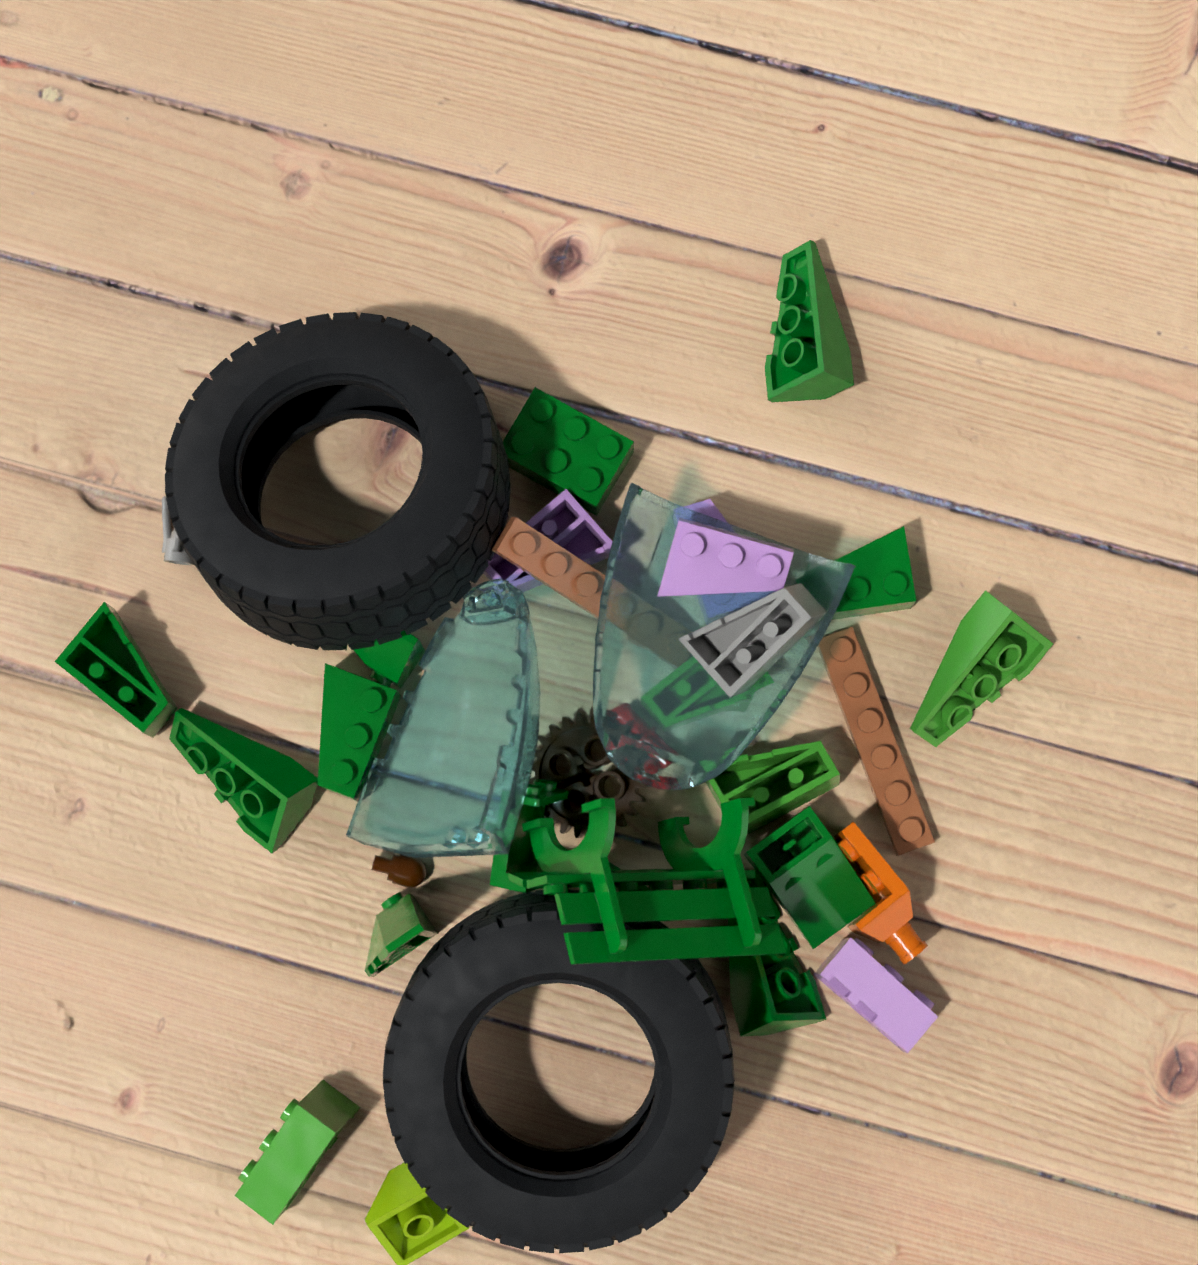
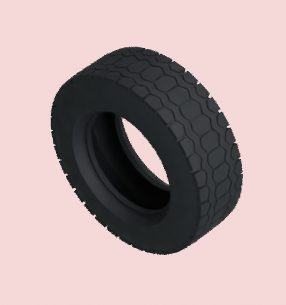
[165,312,511,650]
[383,889,735,1253]

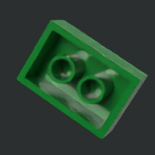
[503,387,634,516]

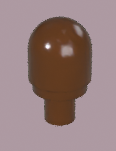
[371,853,426,888]

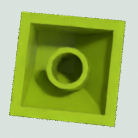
[365,1163,469,1265]

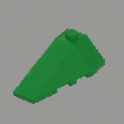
[728,871,826,1037]

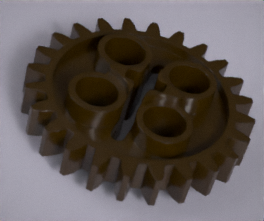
[525,713,651,838]

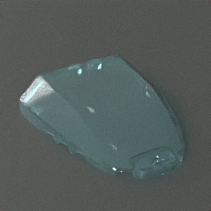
[593,483,855,790]
[346,579,541,858]

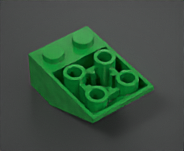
[744,806,876,949]

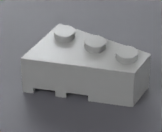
[678,583,827,698]

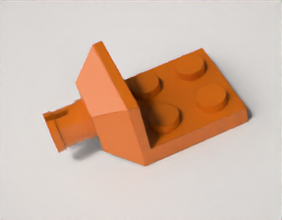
[834,821,928,965]

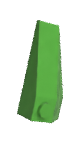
[910,590,1053,747]

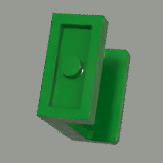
[489,779,568,893]

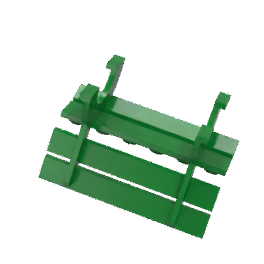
[508,798,787,965]

